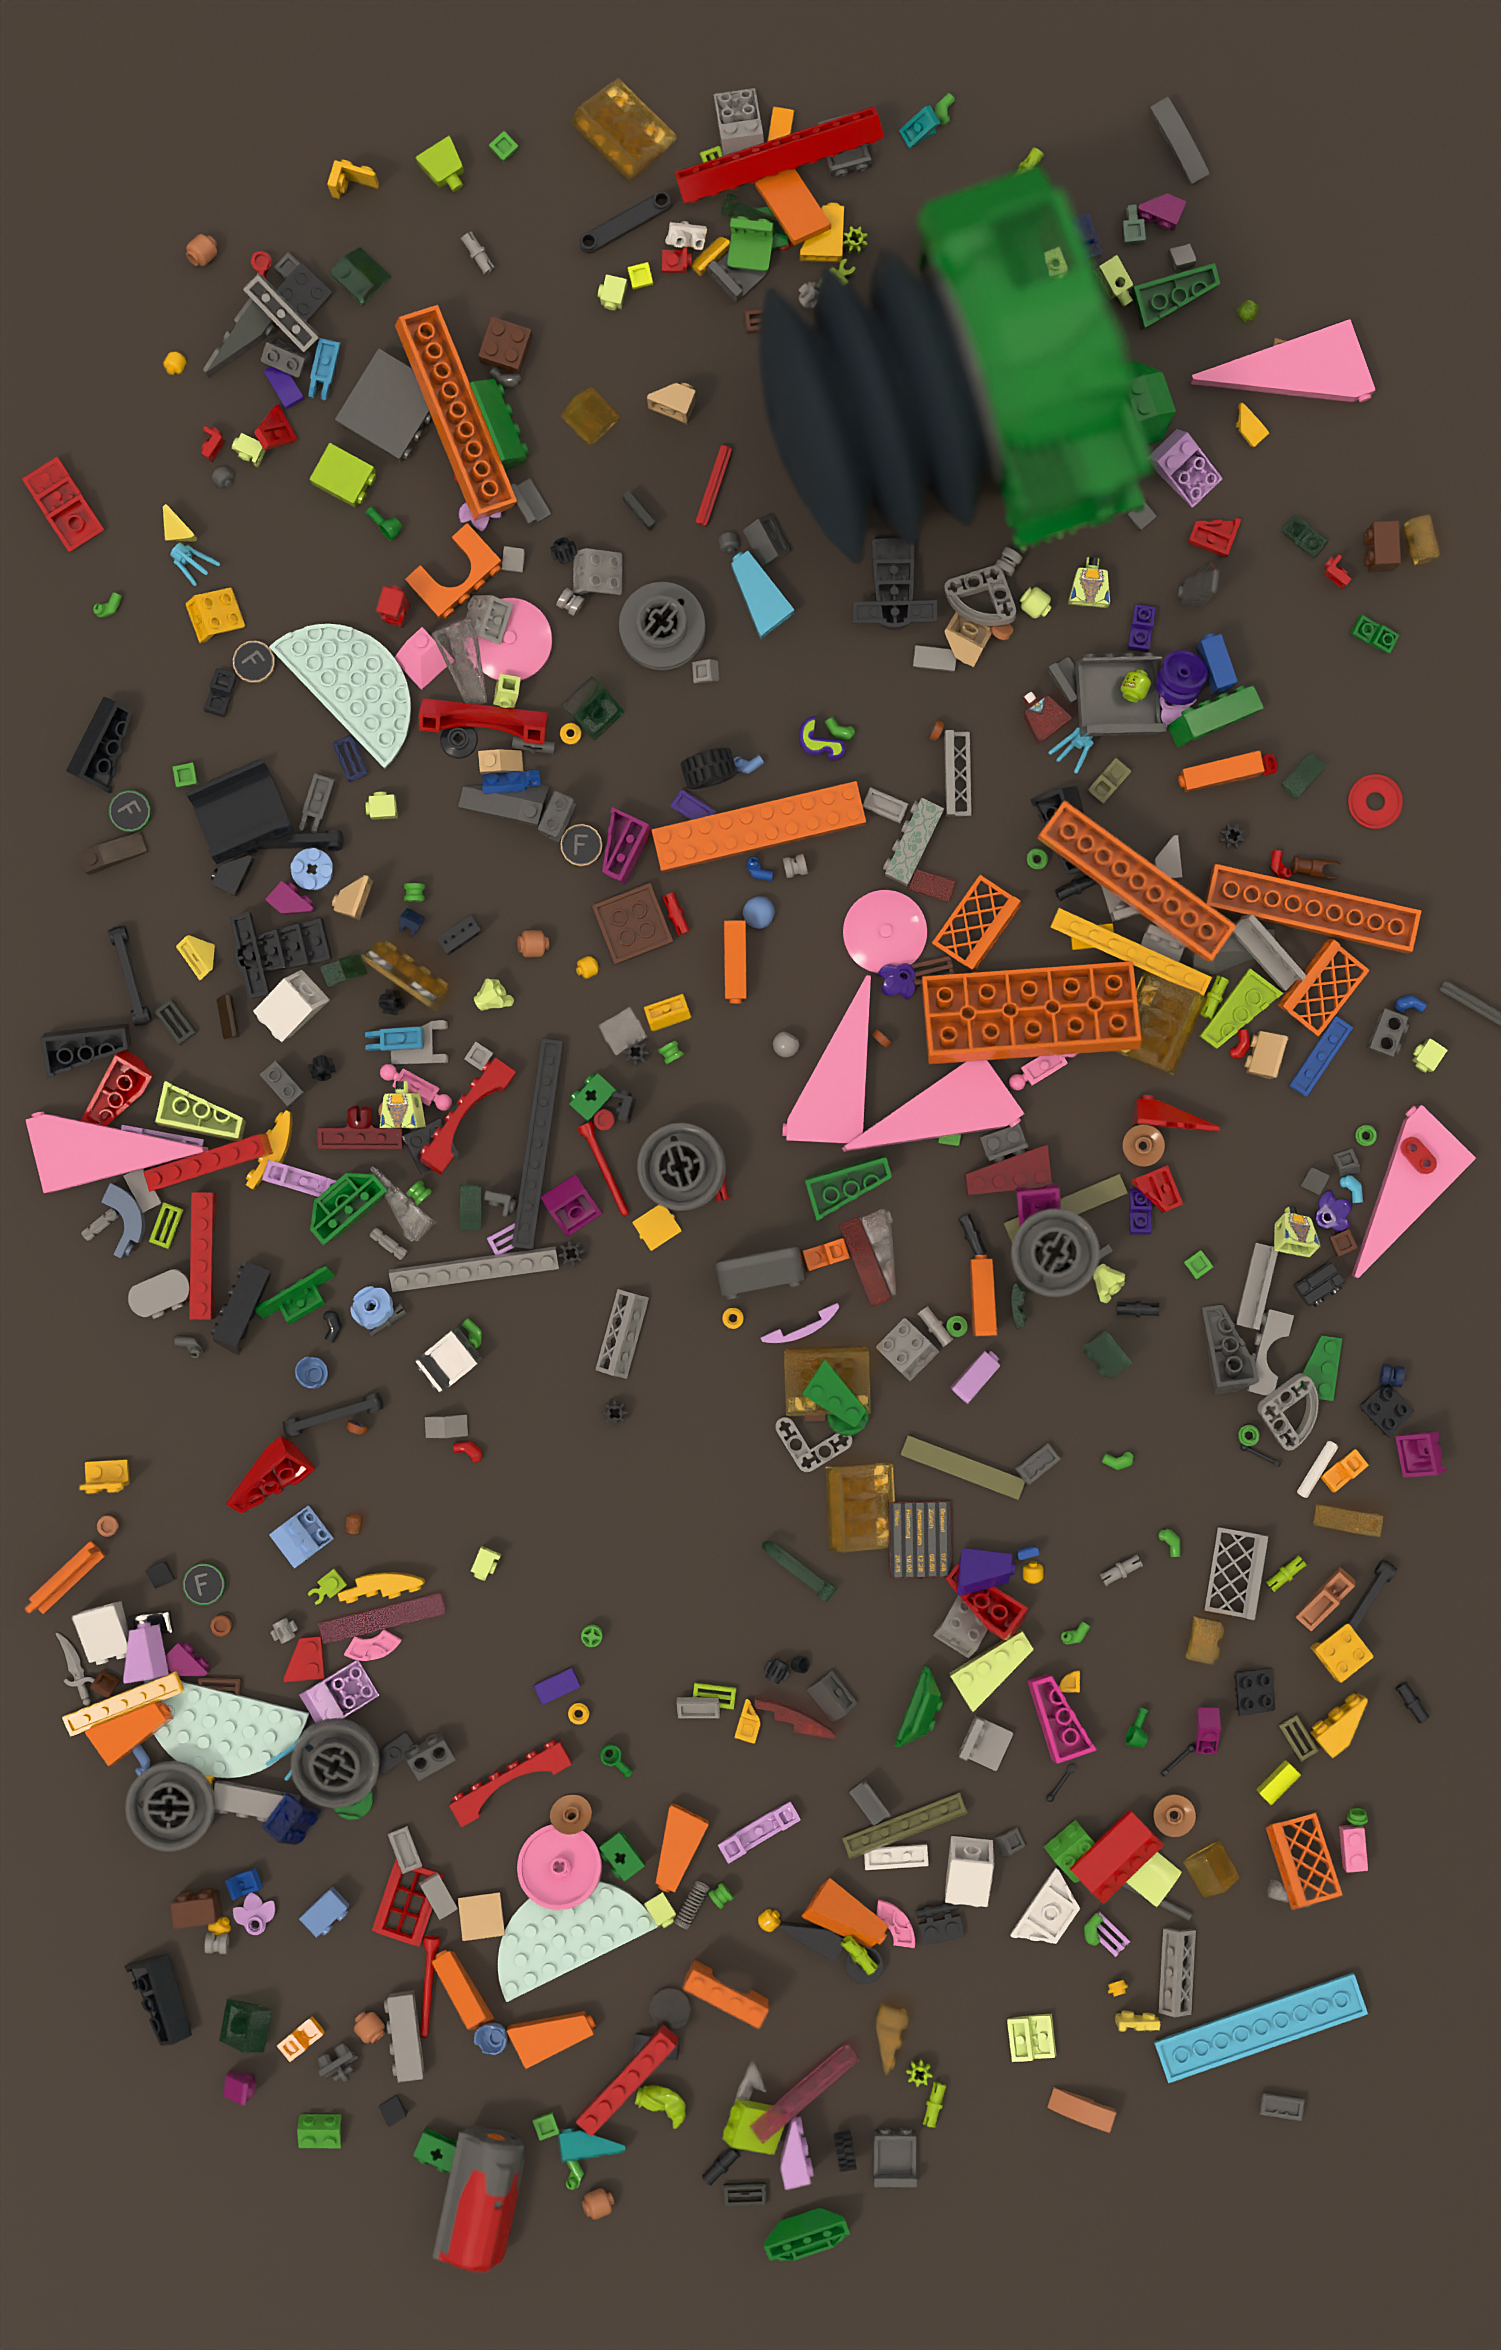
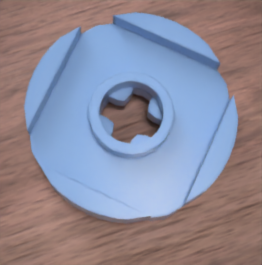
[291,848,333,890]
[351,1286,394,1329]

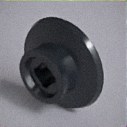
[440,727,478,759]
[846,1946,884,1984]

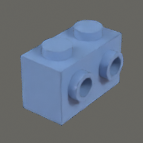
[299,1886,350,1937]

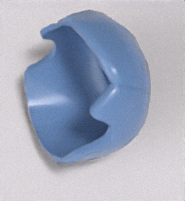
[742,895,775,929]
[295,1356,329,1389]
[474,2022,508,2055]

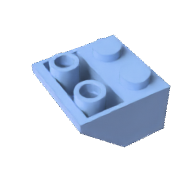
[269,1505,334,1569]

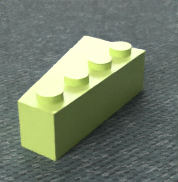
[155,1081,246,1141]
[949,1629,1034,1712]

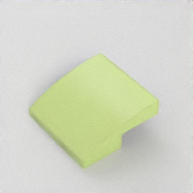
[1127,1852,1182,1907]
[1007,2014,1057,2062]

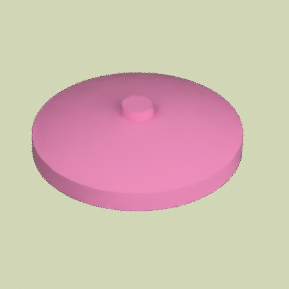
[468,598,552,682]
[843,890,927,974]
[517,1825,602,1910]

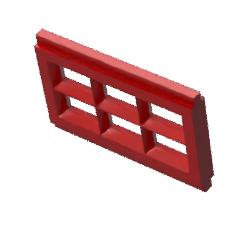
[372,1858,444,1947]

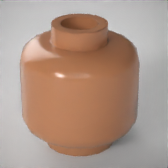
[186,234,217,266]
[517,930,549,958]
[354,2012,385,2044]
[582,2188,615,2220]

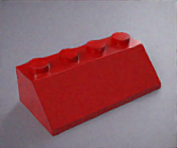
[1069,1810,1164,1904]

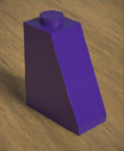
[957,1548,1015,1596]

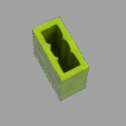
[309,443,377,508]
[723,2099,788,2155]

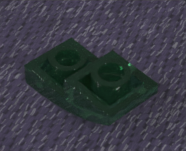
[1281,514,1328,559]
[1281,753,1327,799]
[459,1185,481,1230]
[1010,1283,1027,1329]

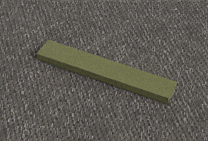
[1003,1174,1128,1242]
[900,1435,1025,1500]
[842,1792,968,1859]

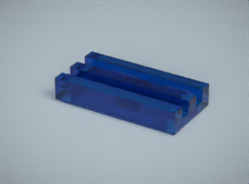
[332,735,368,782]

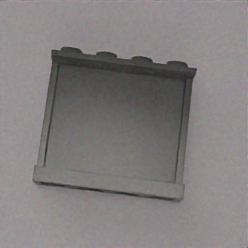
[335,348,432,463]
[1075,653,1166,737]

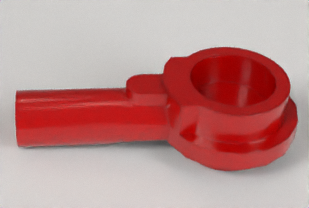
[251,251,272,279]

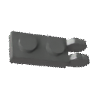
[299,773,335,834]

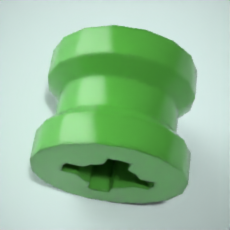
[404,883,425,902]
[658,1040,684,1065]
[406,1179,433,1206]
[581,1624,603,1647]
[708,1882,734,1909]

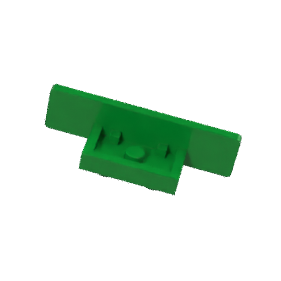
[255,1266,335,1325]

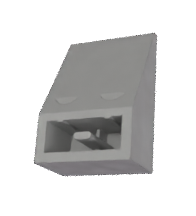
[714,88,764,156]

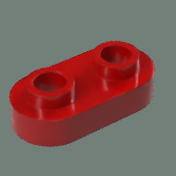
[1400,1137,1437,1174]

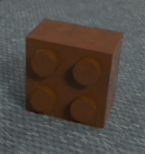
[478,316,533,375]
[1363,521,1401,572]
[170,1888,222,1929]

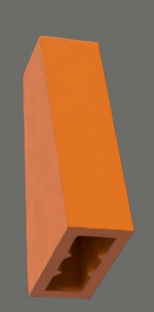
[1178,751,1264,792]
[724,921,746,1004]
[970,1255,997,1336]
[85,1701,174,1766]
[656,1802,709,1893]
[801,1878,889,1948]
[432,1950,495,2030]
[507,2011,596,2069]

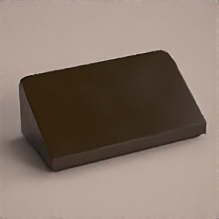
[217,994,239,1039]

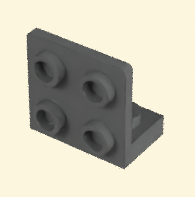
[708,253,766,303]

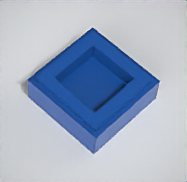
[1016,1545,1040,1561]

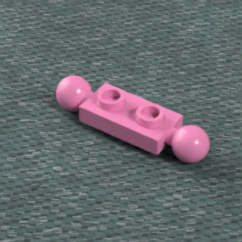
[1009,1054,1077,1091]
[380,1064,452,1111]

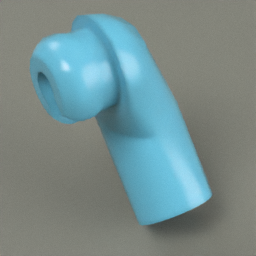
[1340,1175,1363,1203]

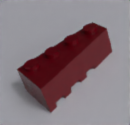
[964,1144,1052,1195]

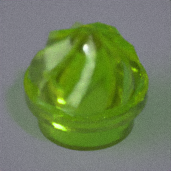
[1237,300,1259,322]

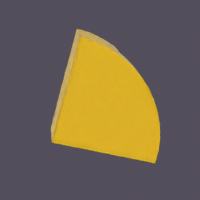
[1059,1670,1080,1692]

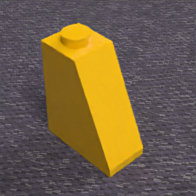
[800,203,844,262]

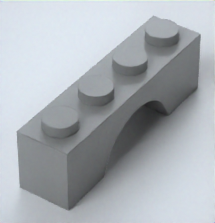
[1246,1309,1294,1396]

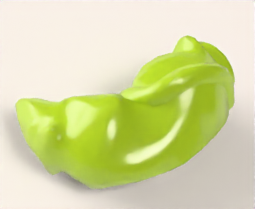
[635,2085,686,2129]

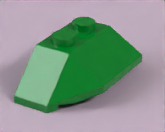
[1126,361,1176,446]
[310,1173,388,1246]
[894,1664,943,1747]
[764,2208,850,2261]

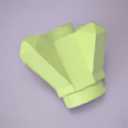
[474,979,514,1011]
[1093,1264,1125,1303]

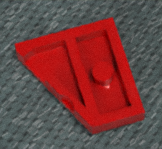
[254,404,298,450]
[1188,518,1241,558]
[1131,1165,1183,1213]
[283,1636,325,1682]

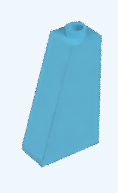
[731,551,794,639]

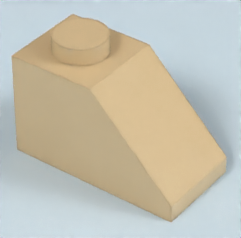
[478,749,523,775]

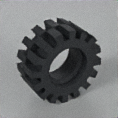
[833,2130,857,2172]

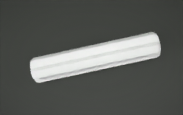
[1297,1441,1338,1498]

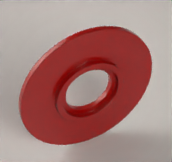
[1348,774,1403,829]

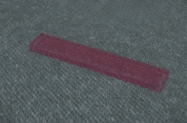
[318,1592,446,1644]
[749,2043,859,2144]

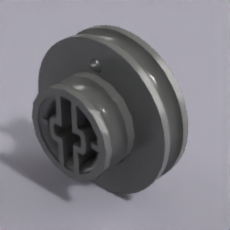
[619,582,706,671]
[637,1123,726,1211]
[1011,1209,1099,1297]
[291,1718,380,1808]
[126,1761,216,1851]

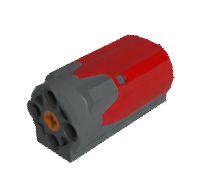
[433,2124,525,2272]

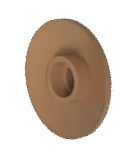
[1122,1124,1165,1167]
[550,1794,592,1835]
[1153,1794,1196,1837]

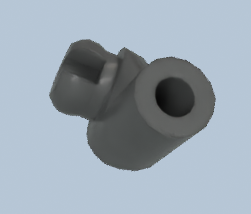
[489,367,521,388]
[175,1336,203,1359]

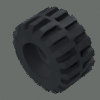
[680,747,738,790]

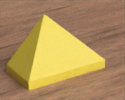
[163,504,198,542]
[176,935,215,980]

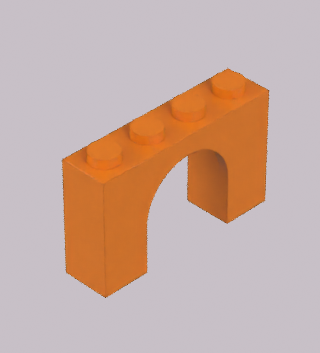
[405,523,502,620]
[683,1960,769,2029]

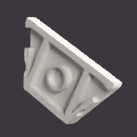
[1010,1867,1080,1944]

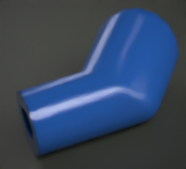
[746,856,773,881]
[1395,995,1427,1013]

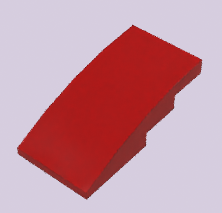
[22,456,104,552]

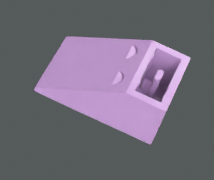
[1149,429,1222,508]
[299,1660,379,1723]
[780,2111,814,2190]

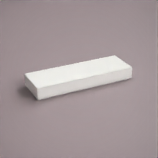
[864,1844,928,1870]

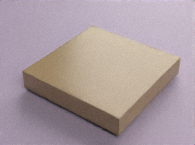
[458,1893,505,1941]

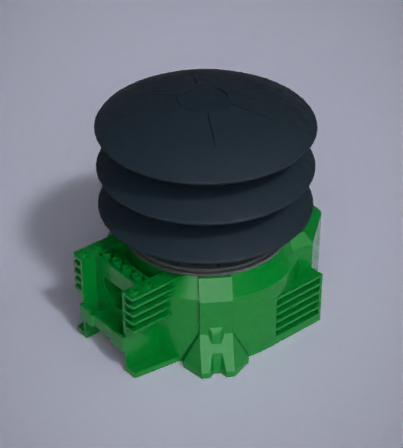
[758,164,1152,564]

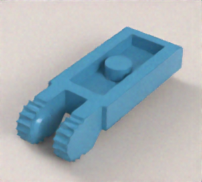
[308,338,341,400]
[365,1027,423,1051]

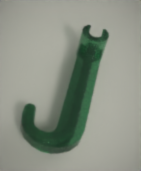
[721,194,788,237]
[761,1540,836,1602]

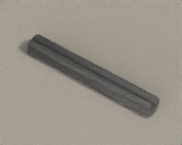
[1440,981,1501,1026]

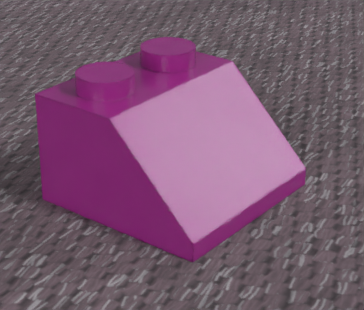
[541,1174,602,1237]

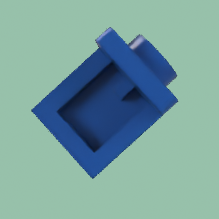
[225,1868,263,1900]

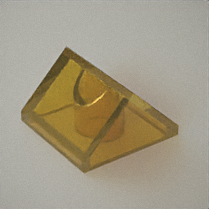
[561,387,620,446]
[1183,1841,1240,1898]

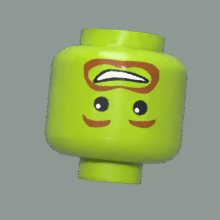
[1120,669,1151,703]

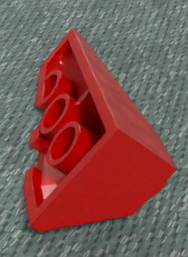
[81,1050,153,1126]
[1133,1095,1220,1132]
[226,1436,315,1514]
[946,1563,1028,1640]

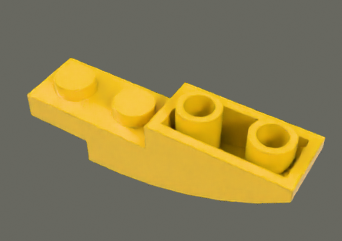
[246,1110,292,1190]
[338,1572,425,1604]

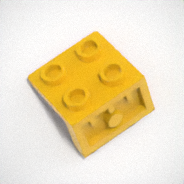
[327,160,379,199]
[186,588,245,643]
[80,1459,130,1493]
[1310,1624,1373,1683]

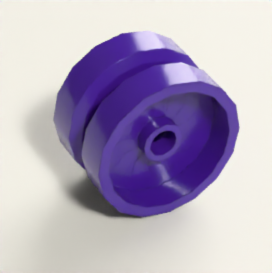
[1155,650,1208,705]

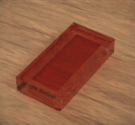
[909,869,955,902]

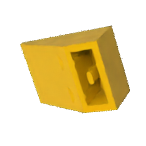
[1310,1692,1368,1758]

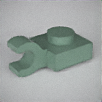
[1122,205,1146,244]

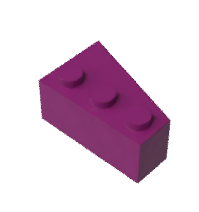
[602,807,653,885]

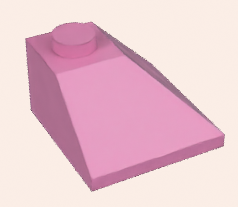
[394,627,452,690]

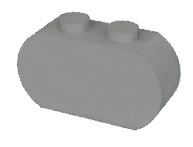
[128,1269,190,1319]

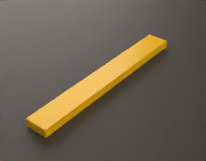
[1050,908,1212,996]

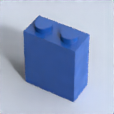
[1196,633,1238,695]

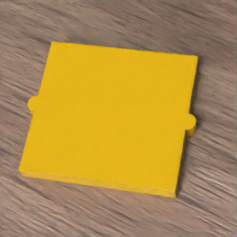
[632,1205,682,1251]

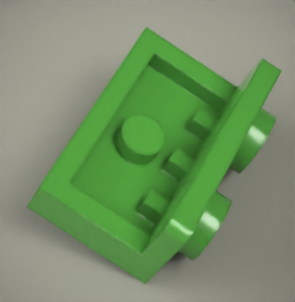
[297,2114,342,2148]

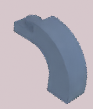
[101,1183,145,1258]

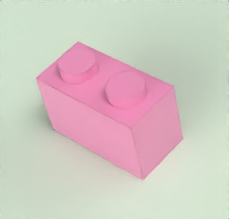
[1339,1825,1368,1872]

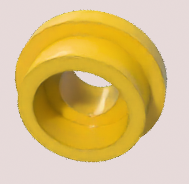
[560,723,581,744]
[723,1308,744,1329]
[568,1703,589,1724]
[1108,1980,1129,1997]

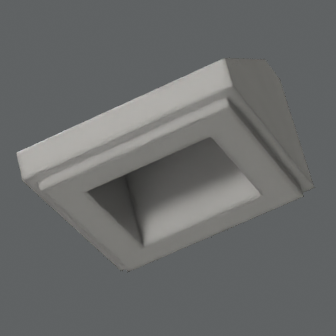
[1170,244,1196,270]
[502,546,526,573]
[692,659,719,683]

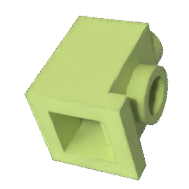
[232,433,266,467]
[471,1546,501,1581]

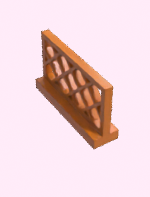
[932,875,1022,973]
[1277,939,1370,1037]
[25,1540,106,1614]
[1266,1813,1342,1910]

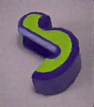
[799,716,846,761]

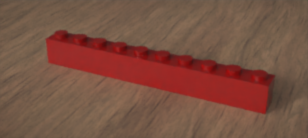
[674,106,884,203]

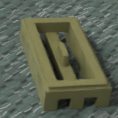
[1278,1714,1319,1762]

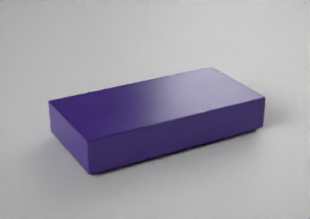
[670,789,717,820]
[534,1667,581,1705]

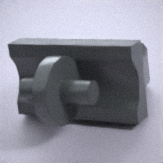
[318,2043,359,2082]

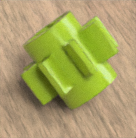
[843,226,868,254]
[906,2059,933,2087]

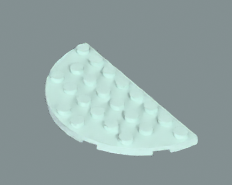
[269,624,411,769]
[144,1677,309,1778]
[498,1881,657,2002]

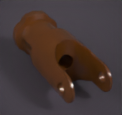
[1291,855,1341,879]

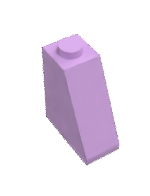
[950,1351,1001,1404]
[123,1622,169,1683]

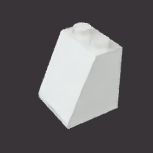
[253,970,330,1042]
[72,1601,129,1665]
[945,1836,994,1907]

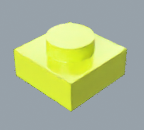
[628,262,653,290]

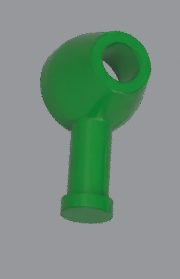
[366,506,402,541]
[1125,1707,1149,1747]
[600,1744,633,1778]

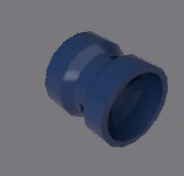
[1379,1363,1405,1388]

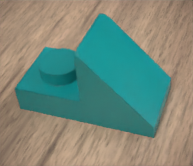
[899,105,941,149]

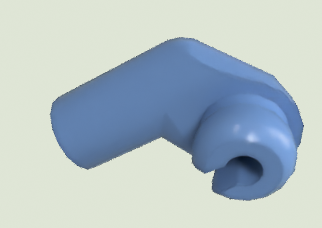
[734,755,764,774]
[132,1745,150,1777]

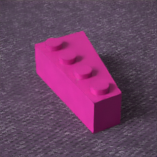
[1027,1674,1096,1764]

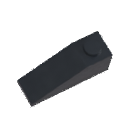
[780,1921,845,1963]

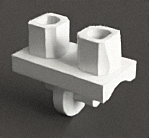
[665,221,707,250]

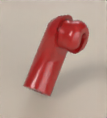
[1270,850,1292,880]
[1230,1029,1250,1059]
[453,1441,482,1463]

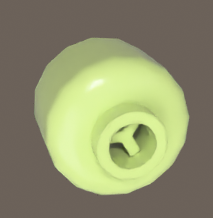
[1019,587,1051,618]

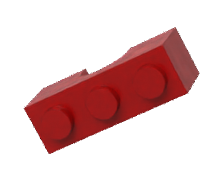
[376,585,410,628]

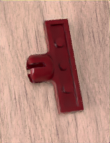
[318,1106,403,1149]

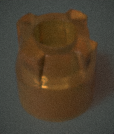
[345,1515,363,1535]

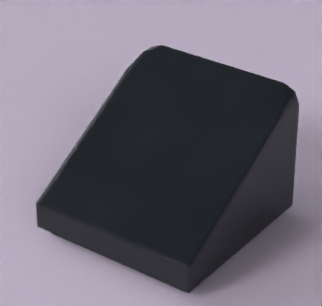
[145,1561,175,1589]
[379,2095,408,2127]

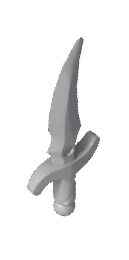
[56,1633,95,1706]

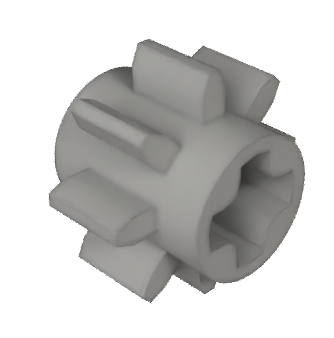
[799,281,818,309]
[270,1618,298,1644]

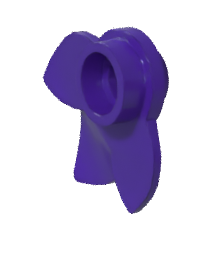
[878,963,916,1000]
[1315,1191,1352,1231]

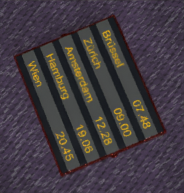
[888,1500,952,1579]

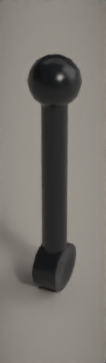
[1240,1444,1281,1466]
[1160,1744,1196,1777]
[1046,1764,1076,1802]

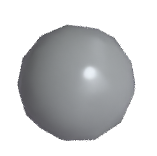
[773,1031,799,1058]

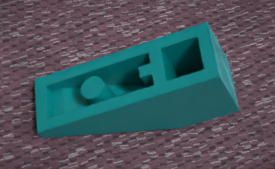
[558,2128,626,2163]

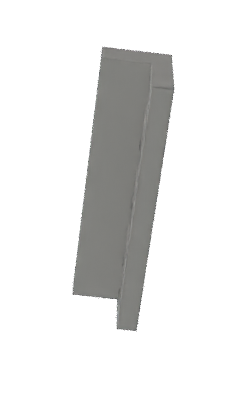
[944,730,971,817]
[1232,914,1307,991]
[1235,1243,1278,1330]
[595,1289,649,1379]
[1159,1928,1196,2017]

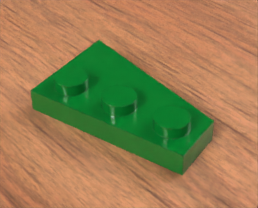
[1293,1335,1342,1401]
[802,1358,867,1427]

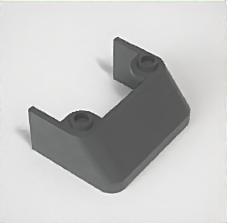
[715,1246,805,1300]

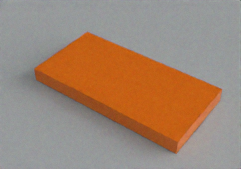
[755,169,831,245]

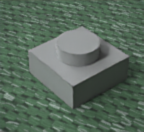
[464,1042,494,1071]

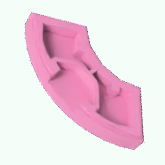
[344,1629,402,1661]
[876,1899,915,1948]

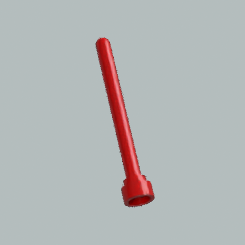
[577,1121,629,1216]
[420,1935,440,2038]

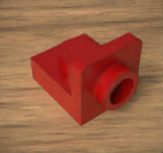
[662,247,691,273]
[201,426,225,462]
[1323,554,1351,590]

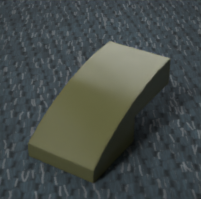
[1088,757,1132,804]

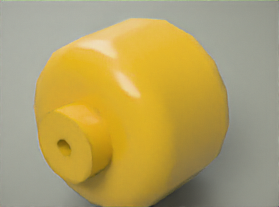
[163,352,187,375]
[576,956,599,979]
[1023,1561,1044,1584]
[758,1909,781,1932]
[208,1917,231,1938]

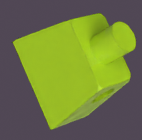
[416,136,464,192]

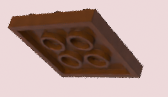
[592,883,673,965]

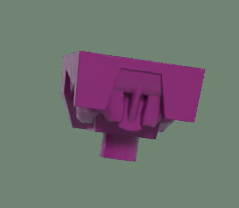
[1016,1184,1061,1228]
[1395,1430,1447,1478]

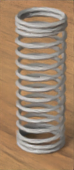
[674,1881,710,1929]

